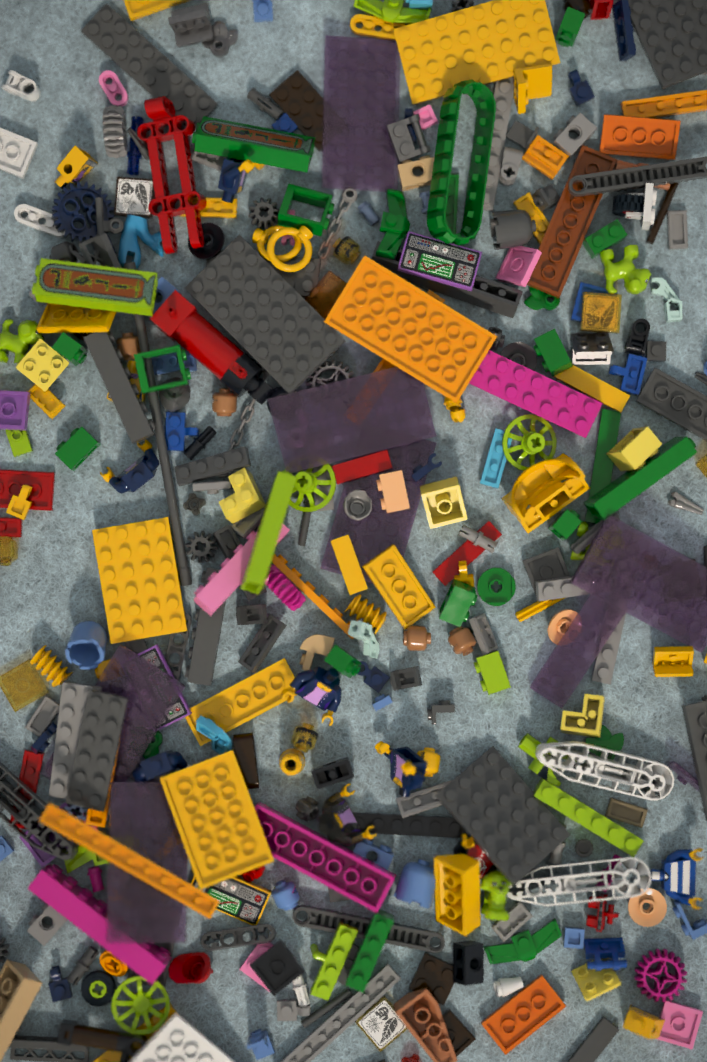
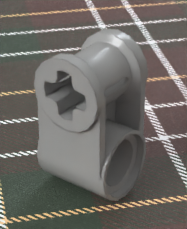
[499,147,523,186]

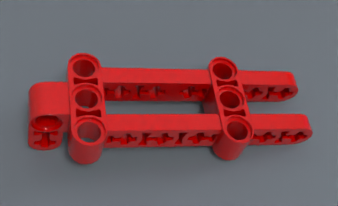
[137,96,207,254]

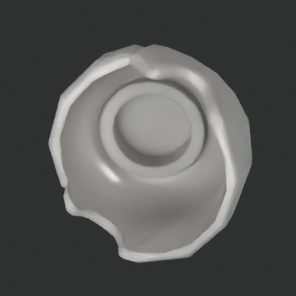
[343,489,372,520]

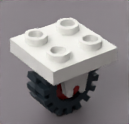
[612,183,657,230]

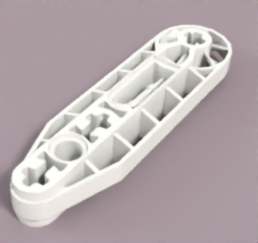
[535,741,674,800]
[507,857,651,906]

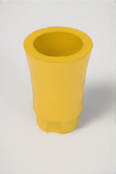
[279,748,305,775]

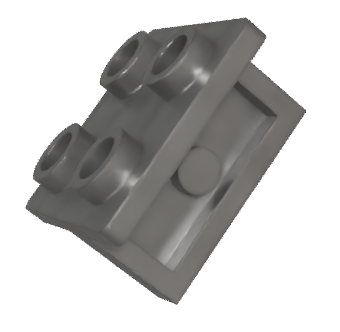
[168,3,214,47]
[571,332,614,365]

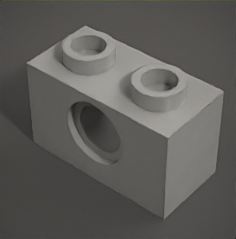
[553,113,597,160]
[27,903,68,946]

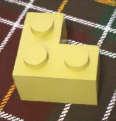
[219,467,266,524]
[560,694,605,738]

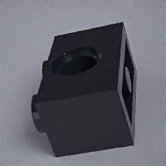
[311,757,354,790]
[453,940,484,986]

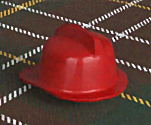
[168,952,213,984]

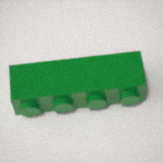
[345,909,394,993]

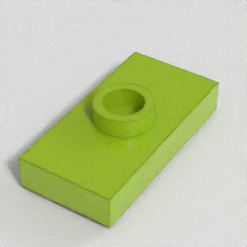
[5,430,33,457]

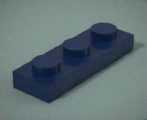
[612,0,636,61]

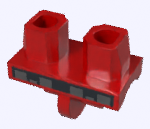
[586,894,619,932]

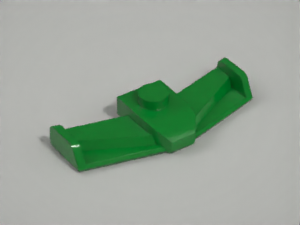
[375,189,410,259]
[483,918,562,964]

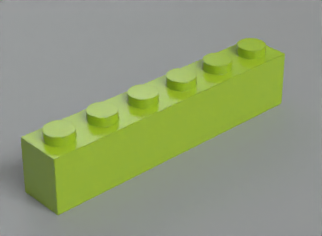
[533,778,644,857]

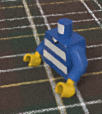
[650,848,704,909]

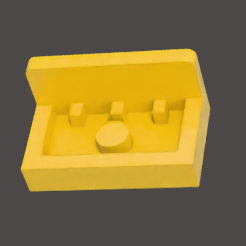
[652,646,694,677]

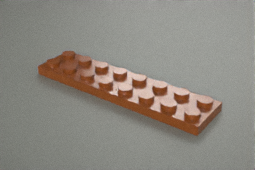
[527,145,618,298]

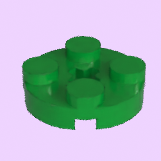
[477,568,516,606]

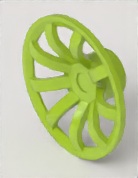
[502,414,557,471]
[284,455,336,512]
[111,976,170,1035]

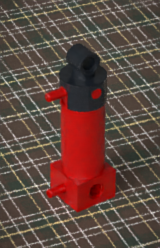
[150,290,274,405]

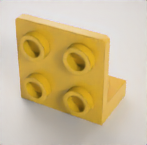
[514,64,552,114]

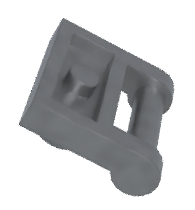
[386,114,431,163]

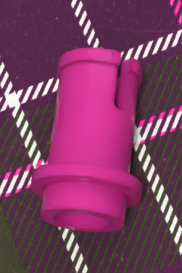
[87,866,105,892]

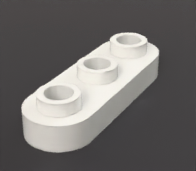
[14,204,65,238]

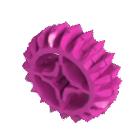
[265,565,306,611]
[634,948,687,1002]

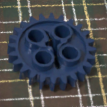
[52,182,114,243]

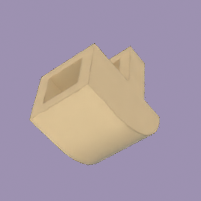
[300,634,335,670]

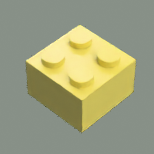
[607,426,662,471]
[420,476,468,529]

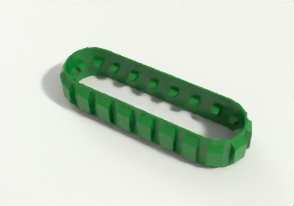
[427,79,496,246]

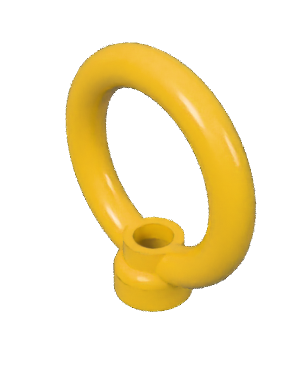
[252,225,302,262]
[267,225,313,272]

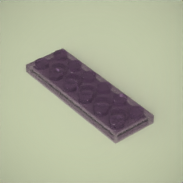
[530,591,626,708]

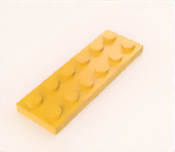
[185,658,297,746]

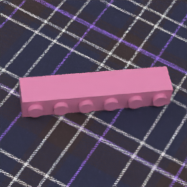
[194,524,290,616]

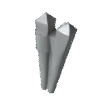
[668,492,704,515]

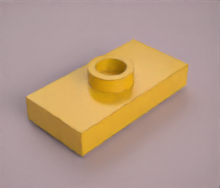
[27,384,65,419]

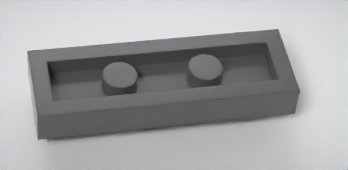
[238,614,287,673]

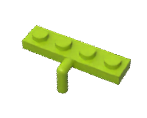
[310,922,358,1001]

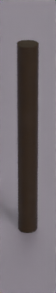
[646,182,679,244]

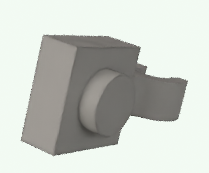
[277,999,311,1021]

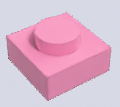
[413,104,438,130]

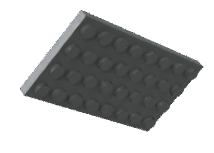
[185,235,345,395]

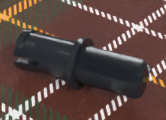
[183,426,216,460]

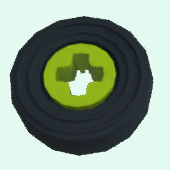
[81,970,116,1007]

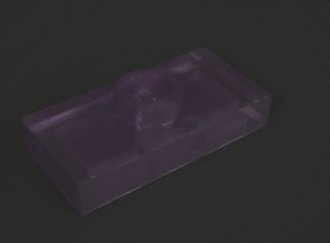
[667,761,700,792]

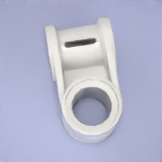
[1,70,41,101]

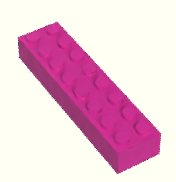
[469,350,603,438]
[255,802,397,913]
[27,864,172,984]

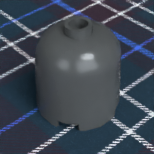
[490,210,536,250]

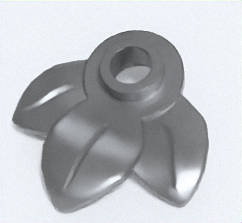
[202,21,238,57]

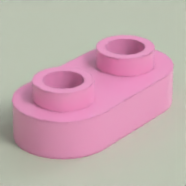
[99,70,128,107]

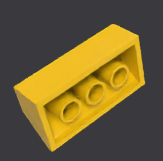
[434,854,480,936]

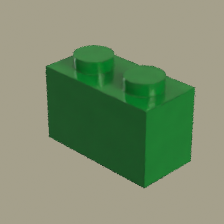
[555,7,586,47]
[582,219,627,259]
[533,329,573,377]
[52,332,87,366]
[55,427,101,471]
[548,509,582,541]
[438,579,478,627]
[324,645,361,678]

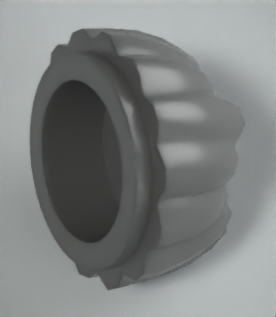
[575,839,593,857]

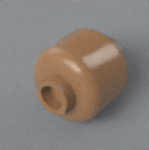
[116,332,140,360]
[212,388,237,416]
[403,626,431,651]
[448,626,476,656]

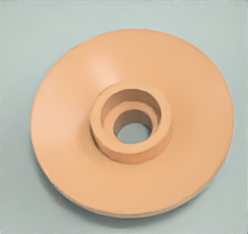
[547,609,582,645]
[628,888,667,927]

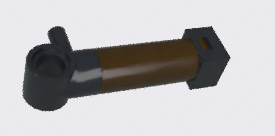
[57,1019,148,1062]

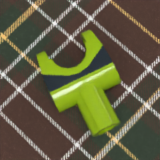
[518,733,577,787]

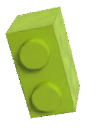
[473,650,511,695]

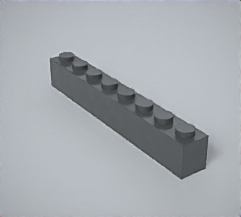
[371,241,523,318]

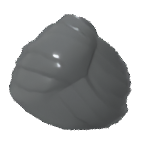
[159,377,191,412]

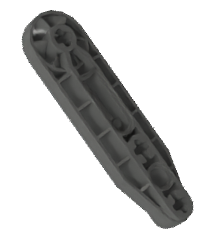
[0,762,78,860]

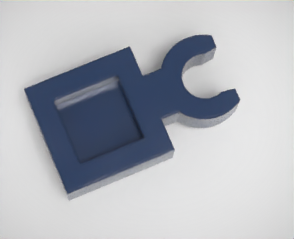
[357,661,390,693]
[30,722,57,754]

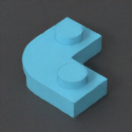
[196,715,232,755]

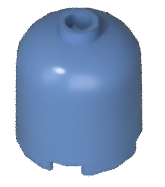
[65,621,107,670]
[394,859,436,908]

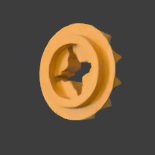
[100,950,129,977]

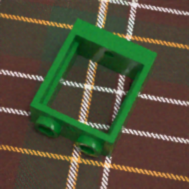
[277,183,335,237]
[134,345,191,394]

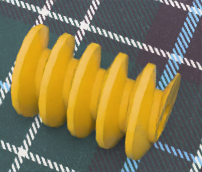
[344,594,387,634]
[30,645,73,687]

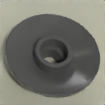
[500,342,537,371]

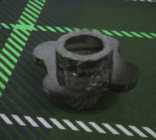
[183,493,206,516]

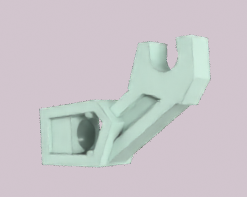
[650,277,682,322]
[348,620,380,659]

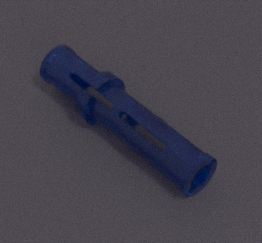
[127,116,144,175]

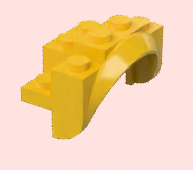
[501,453,590,534]

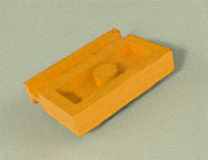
[522,135,569,180]

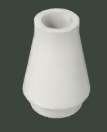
[493,976,524,998]

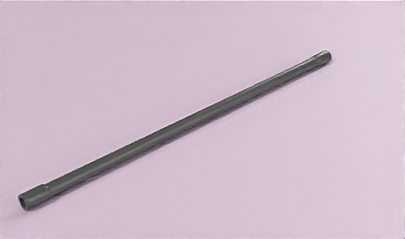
[124,262,192,586]

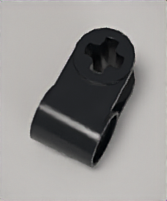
[624,319,650,357]

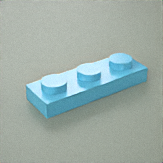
[479,428,514,489]

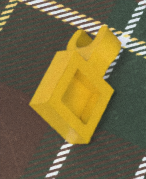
[6,484,33,520]
[454,560,474,587]

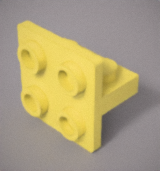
[16,339,69,391]
[572,958,621,1001]

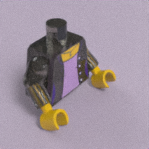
[318,784,377,847]

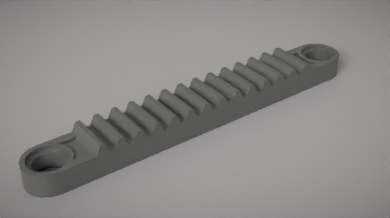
[568,156,707,197]
[293,905,445,953]

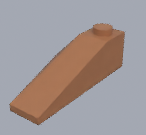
[394,988,457,1062]

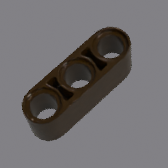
[233,733,259,790]

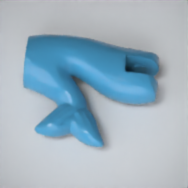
[118,215,164,269]

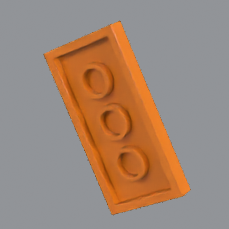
[599,114,681,160]
[481,974,566,1055]

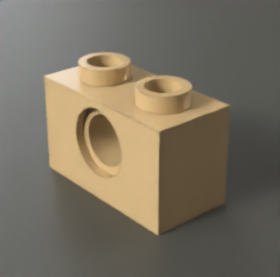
[397,155,435,191]

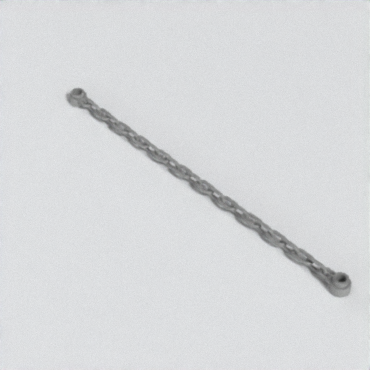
[218,187,357,478]

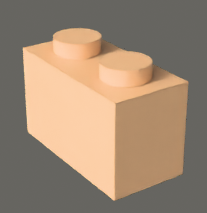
[376,470,410,513]

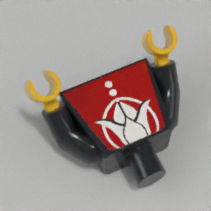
[453,834,498,879]

